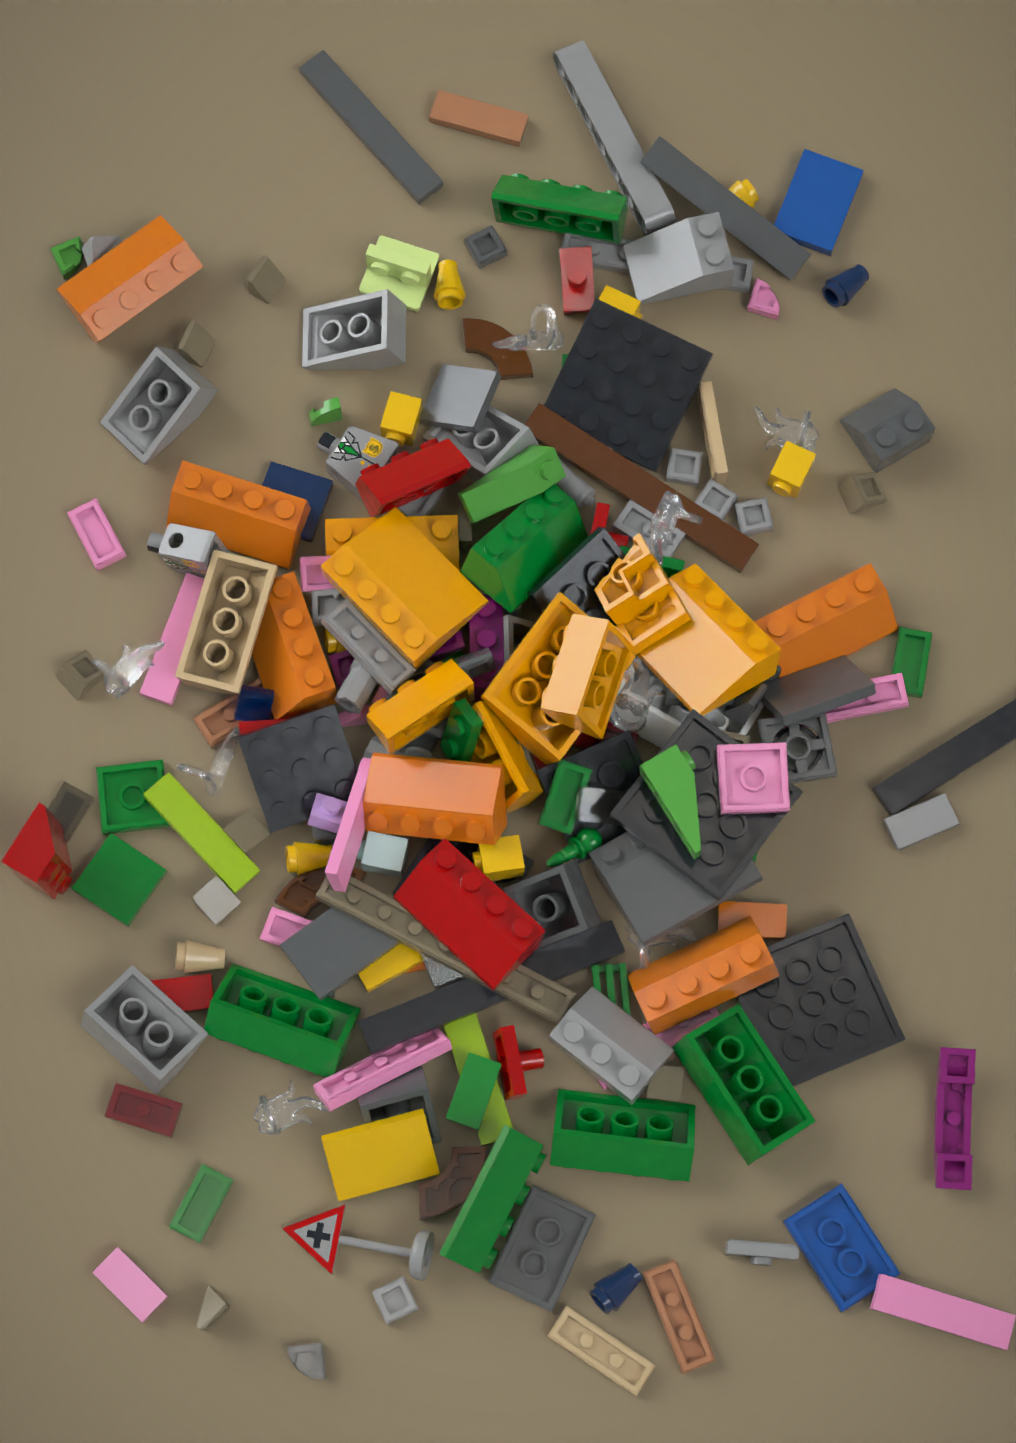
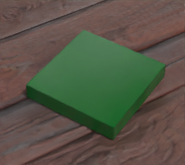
[96,759,171,835]
[71,833,168,927]

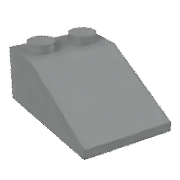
[623,212,734,304]
[302,289,406,370]
[100,346,219,464]
[422,406,539,482]

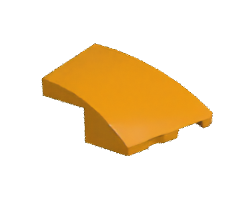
[594,533,691,655]

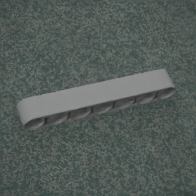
[553,40,676,235]

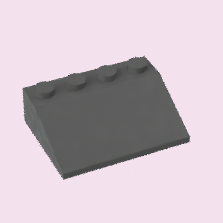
[588,832,763,946]

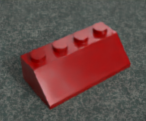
[393,838,546,991]

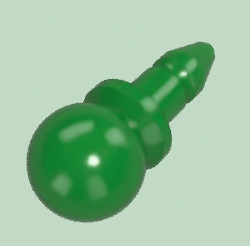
[546,828,603,867]

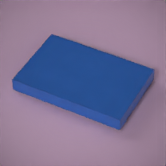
[774,149,864,256]
[782,1183,900,1312]

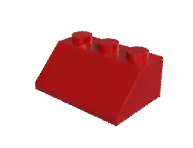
[355,438,471,518]
[1,802,73,900]

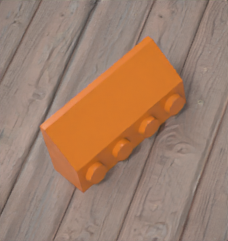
[56,215,203,342]
[166,460,311,570]
[754,563,899,678]
[252,571,337,719]
[363,752,508,845]
[627,916,780,1035]

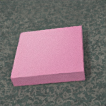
[716,742,790,815]

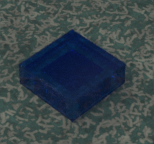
[234,685,275,721]

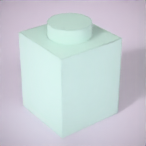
[357,831,409,878]

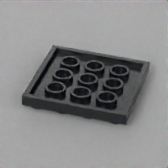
[544,298,713,472]
[609,709,803,901]
[736,913,905,1087]

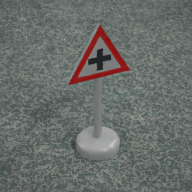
[282,1204,434,1281]

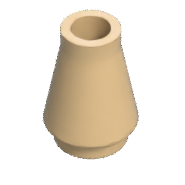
[175,939,225,974]

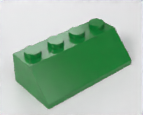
[491,173,628,244]
[460,484,588,613]
[204,963,361,1077]
[672,1004,816,1166]
[550,1089,696,1182]
[439,1124,547,1273]

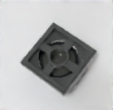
[757,712,838,784]

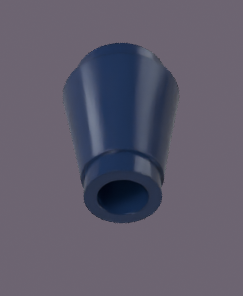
[822,264,869,308]
[589,1263,643,1314]

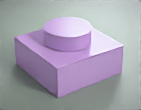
[307,793,347,833]

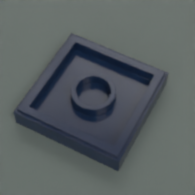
[262,461,333,543]

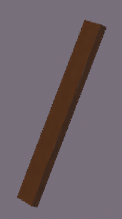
[524,403,759,573]

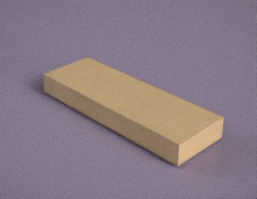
[697,381,728,484]
[547,1306,656,1396]

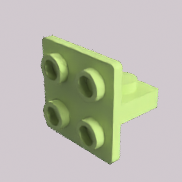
[359,235,439,312]

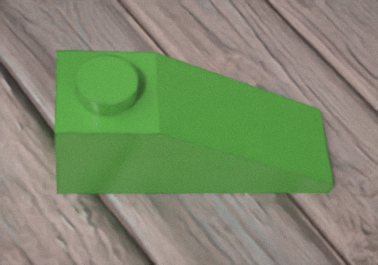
[458,444,566,523]
[640,744,701,860]

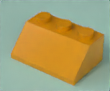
[540,614,633,739]
[366,659,475,754]
[470,701,543,813]

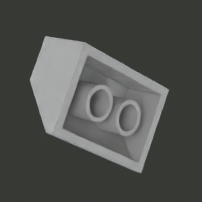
[81,965,208,1095]
[549,987,674,1105]

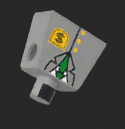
[317,426,400,503]
[147,523,230,578]

